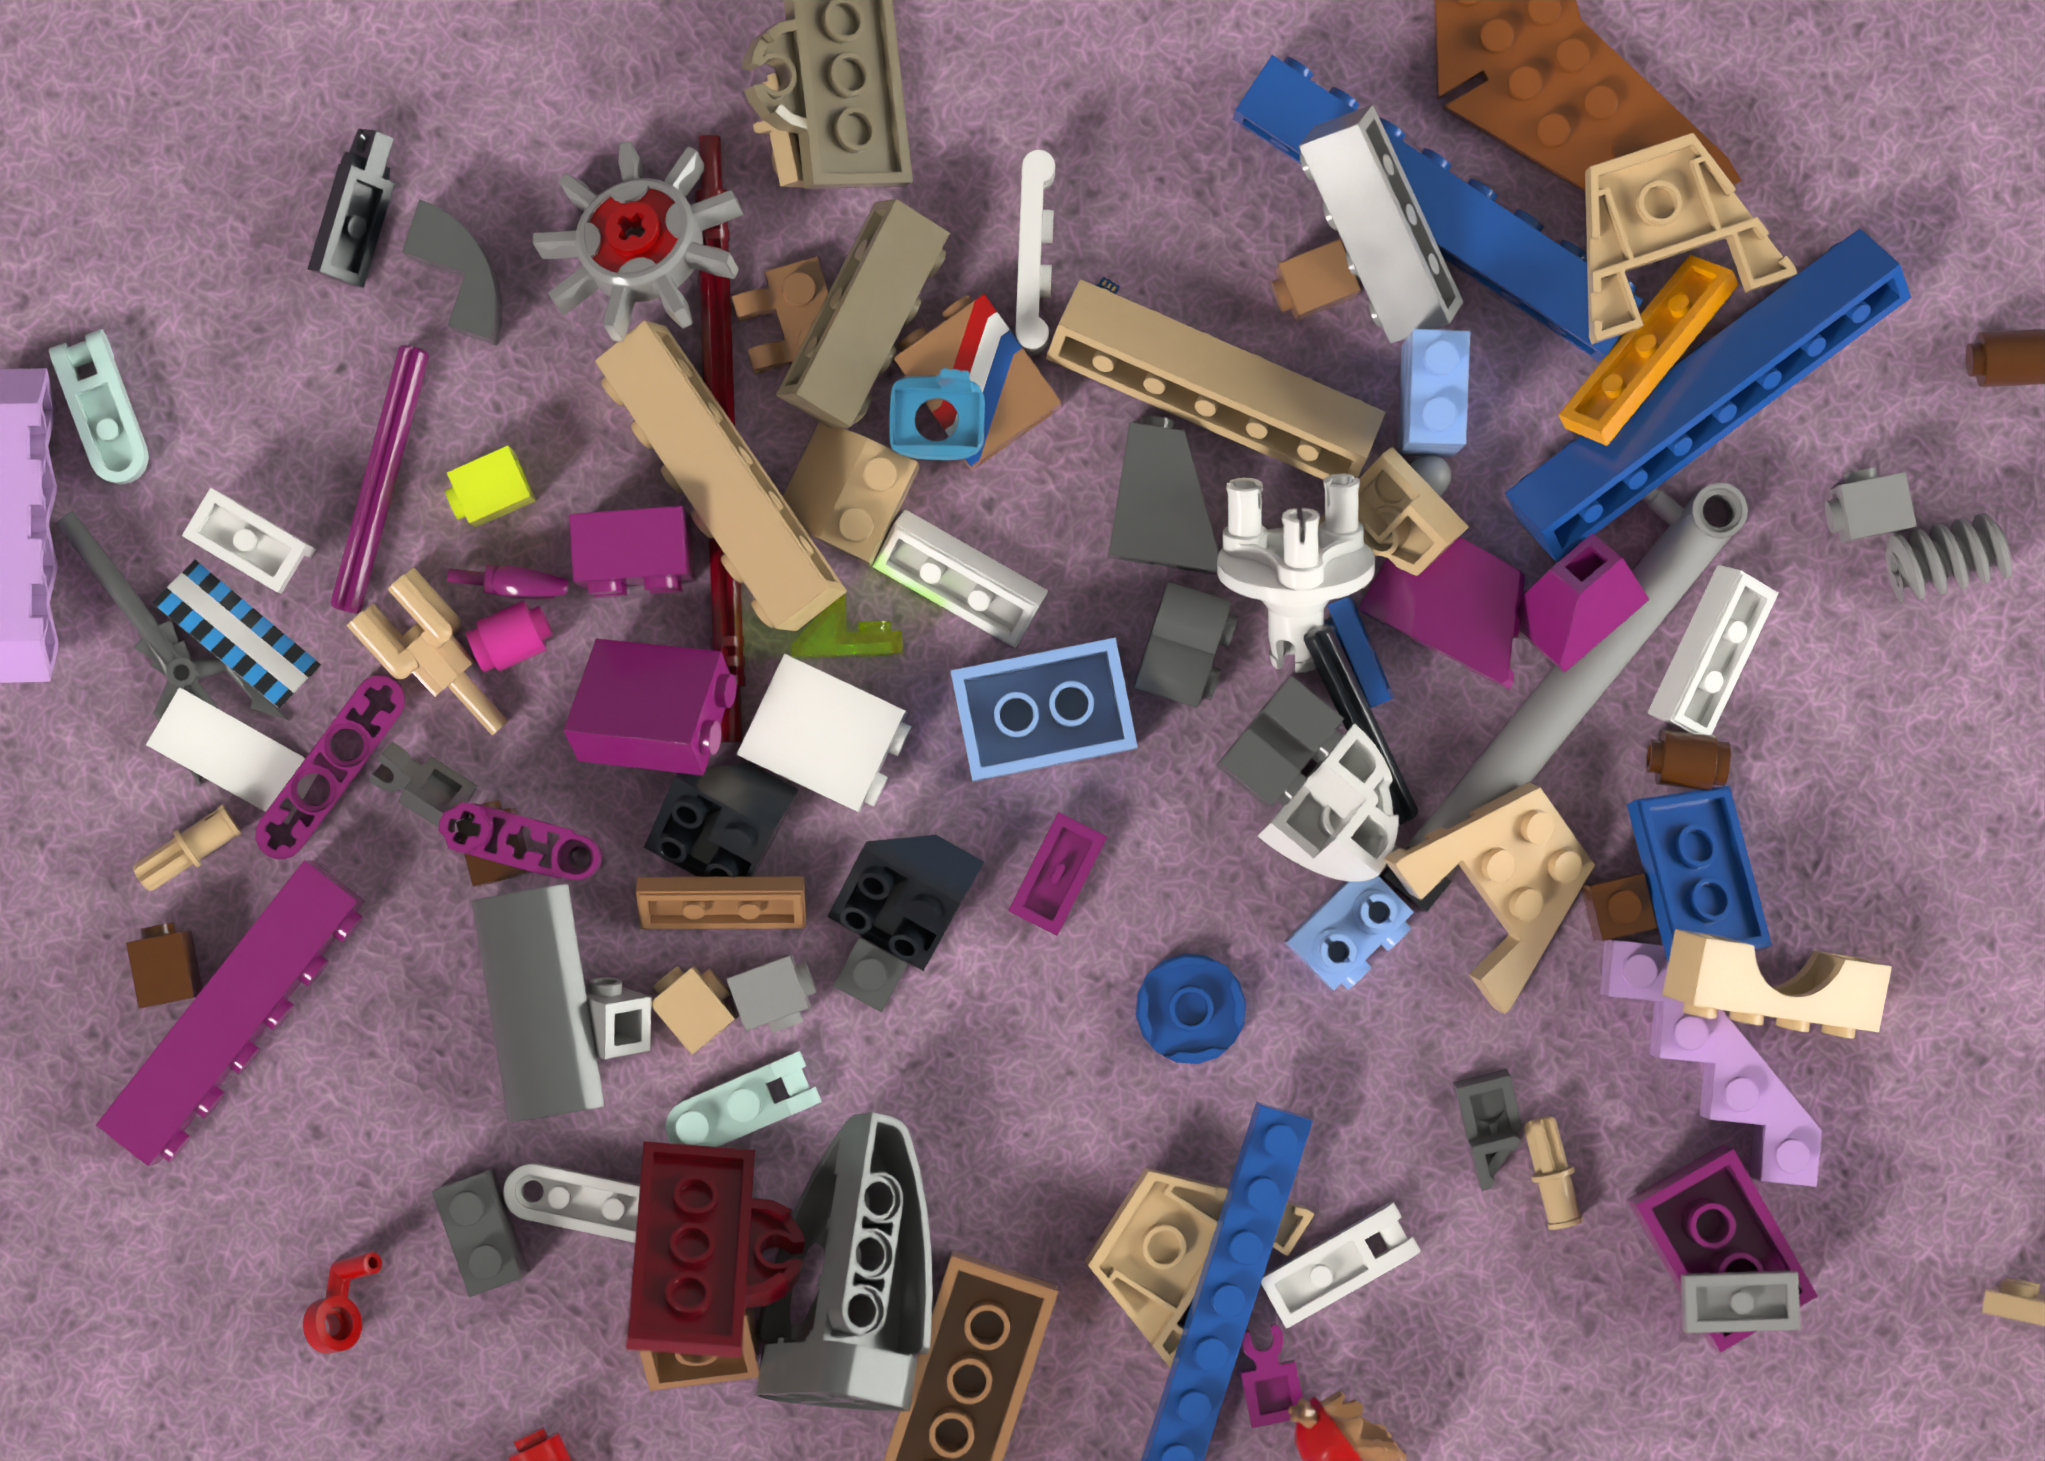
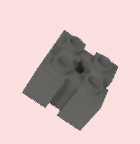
[1215,675,1344,808]

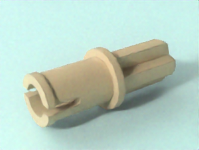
[133,804,242,891]
[1524,1116,1584,1230]

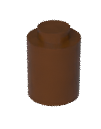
[1966,329,2045,387]

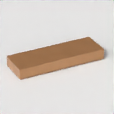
[636,876,807,929]

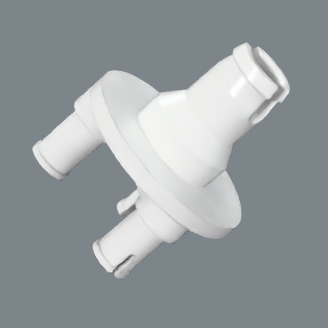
[1217,474,1375,673]

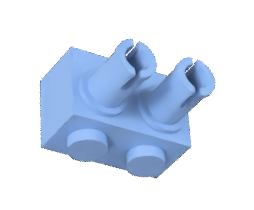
[1284,876,1414,990]

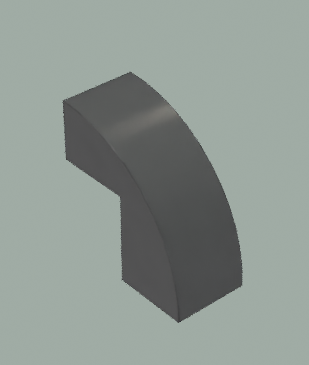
[402,199,502,346]

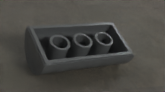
[471,884,604,1122]

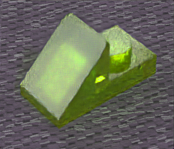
[791,588,904,659]

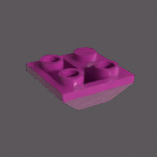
[1518,533,1650,673]

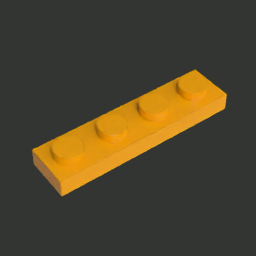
[1558,255,1739,446]

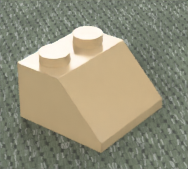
[783,422,920,567]

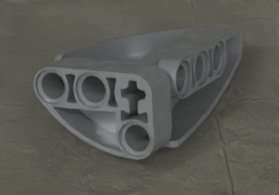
[755,1112,933,1412]

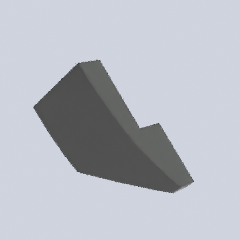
[1453,1069,1522,1191]

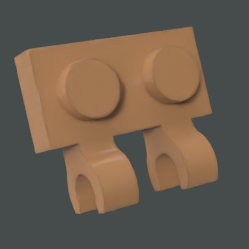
[732,256,828,375]

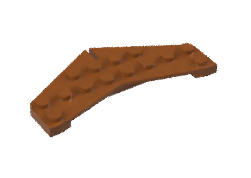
[1434,0,1741,193]

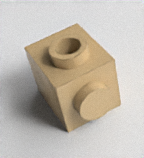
[651,966,738,1055]

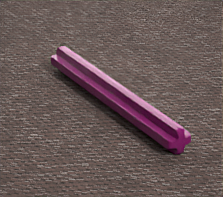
[331,345,429,614]

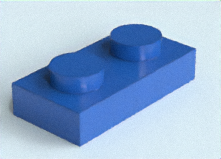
[1324,597,1395,708]

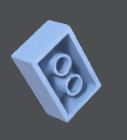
[951,637,1138,782]

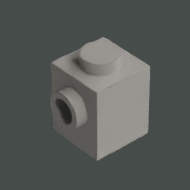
[1825,468,1917,544]
[727,955,817,1033]
[585,977,651,1059]

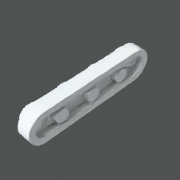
[503,1163,640,1243]

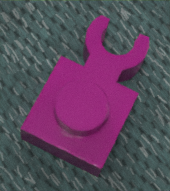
[1240,1323,1303,1428]

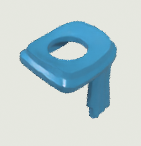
[890,368,985,460]

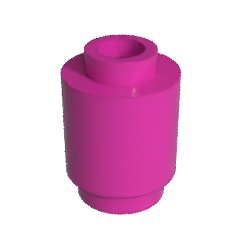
[466,600,553,673]

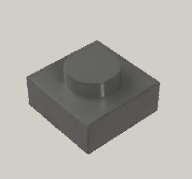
[833,937,908,1012]

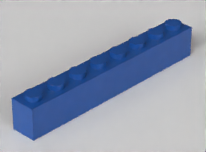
[1233,55,1643,362]
[1505,228,1911,563]

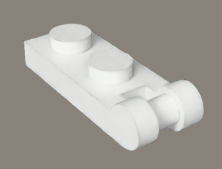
[1261,1202,1421,1329]

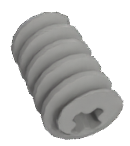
[1885,513,2012,604]

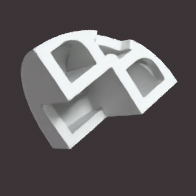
[1258,723,1399,882]

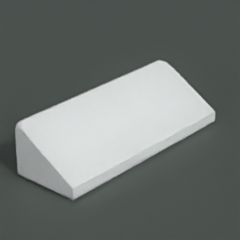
[872,510,1048,648]
[1648,565,1778,735]

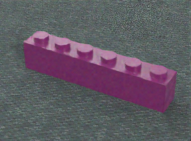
[96,860,365,1167]

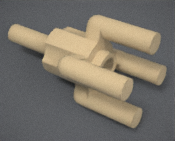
[346,567,508,735]

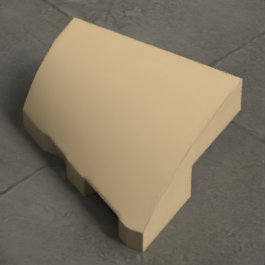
[1318,447,1469,576]

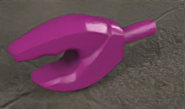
[447,564,568,599]

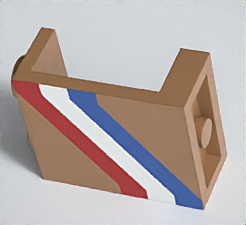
[894,294,1061,471]

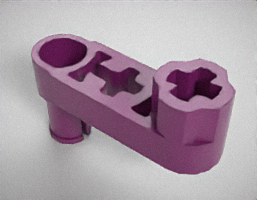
[439,802,603,880]

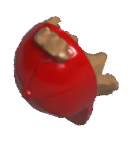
[1288,1391,1407,1461]

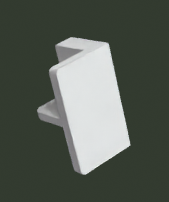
[182,488,317,594]

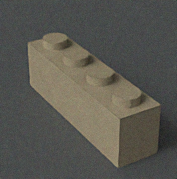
[776,199,950,428]

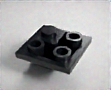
[644,763,799,878]
[827,835,984,971]

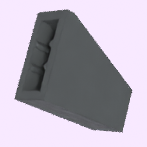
[1108,415,1219,575]

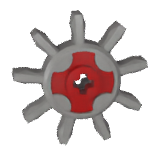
[533,141,743,342]

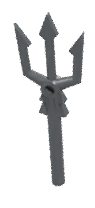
[56,511,289,787]

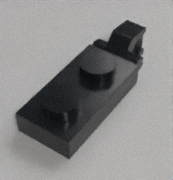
[307,129,395,288]

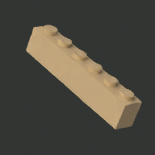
[1045,279,1386,480]
[595,320,847,631]

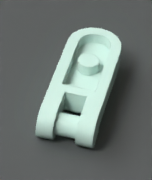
[49,329,149,485]
[665,1051,822,1147]

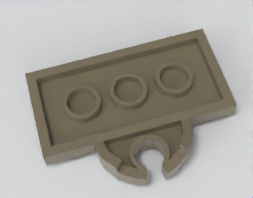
[741,0,913,189]

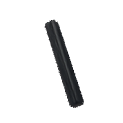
[1303,624,1418,825]

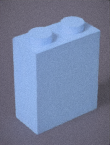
[1398,329,1470,458]

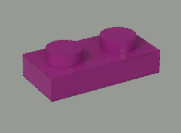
[1008,812,1107,936]

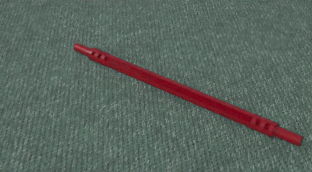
[695,135,746,743]

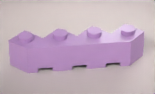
[0,368,58,683]
[1600,940,1822,1187]

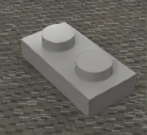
[1681,1271,1800,1333]

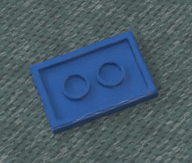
[1626,786,1772,963]

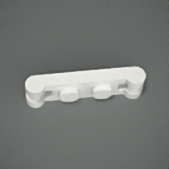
[1016,150,1055,355]

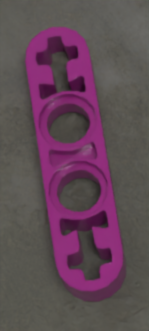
[255,674,405,859]

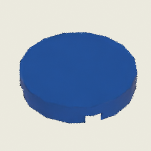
[1135,953,1246,1064]

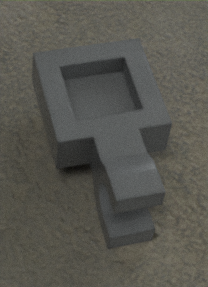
[369,742,478,828]

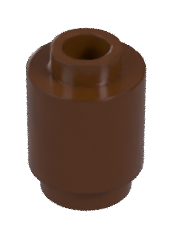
[1646,730,1731,790]

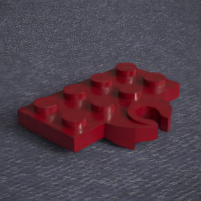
[626,1141,805,1358]

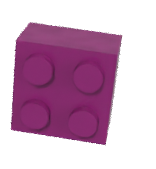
[569,506,695,598]

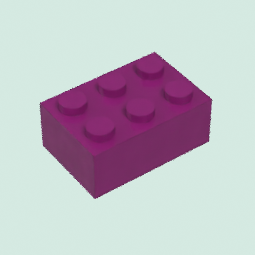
[1626,1144,1818,1353]

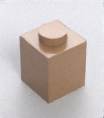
[1270,239,1361,321]

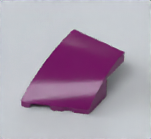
[1358,537,1525,689]

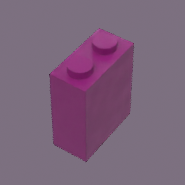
[563,638,736,775]

